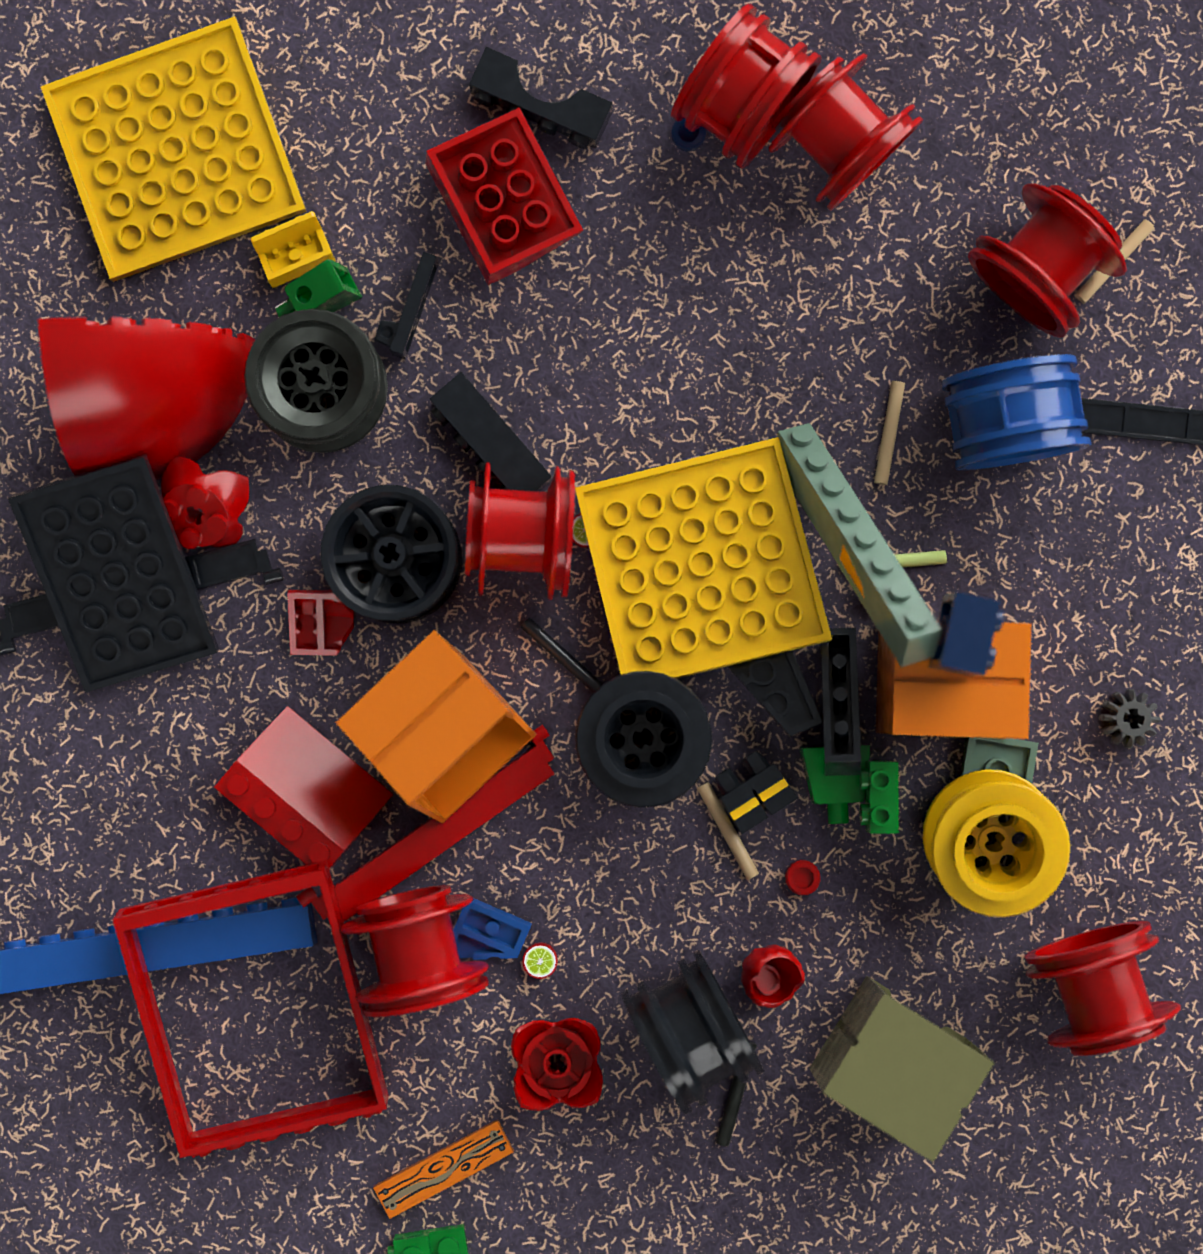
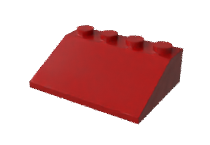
[425,107,583,285]
[214,706,394,870]

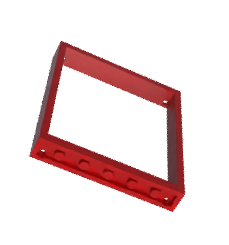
[112,860,389,1158]

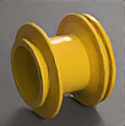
[922,769,1070,917]

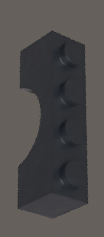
[469,47,613,149]

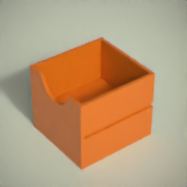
[876,620,1031,739]
[336,630,537,824]

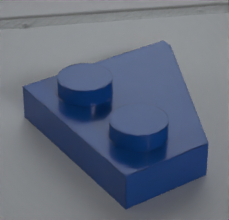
[453,898,532,960]

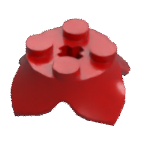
[161,456,249,549]
[511,1018,603,1111]

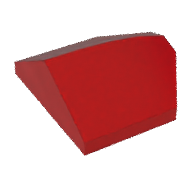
[287,590,354,656]

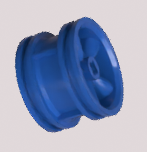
[941,355,1091,471]

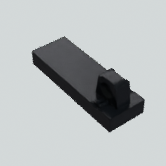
[375,252,439,360]

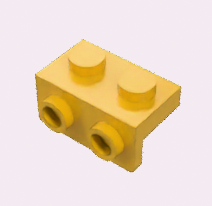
[250,211,336,289]

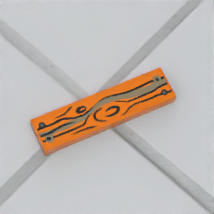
[373,1119,514,1219]

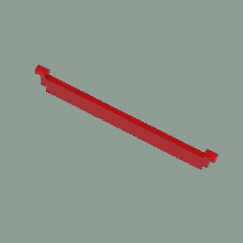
[296,725,555,922]

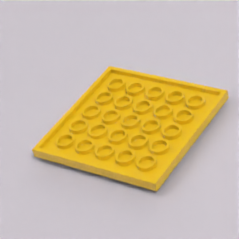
[40,16,307,282]
[575,437,832,679]

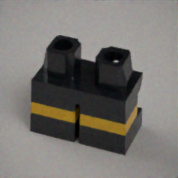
[714,750,798,834]

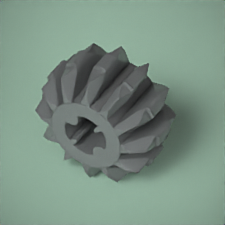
[1098,689,1161,748]

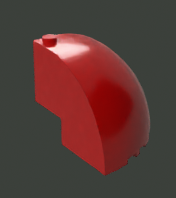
[38,317,255,480]

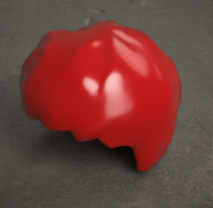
[741,944,805,1008]

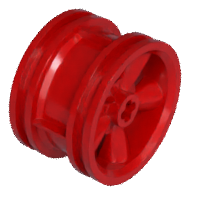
[671,3,822,169]

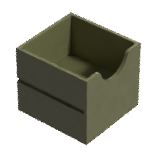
[809,976,994,1162]

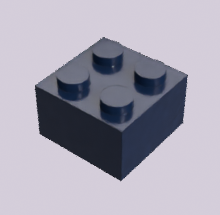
[929,592,1004,677]

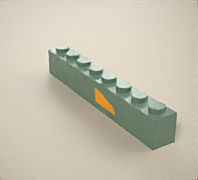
[777,423,942,667]

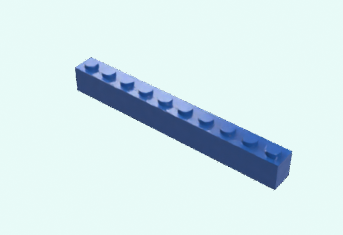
[0,897,318,994]

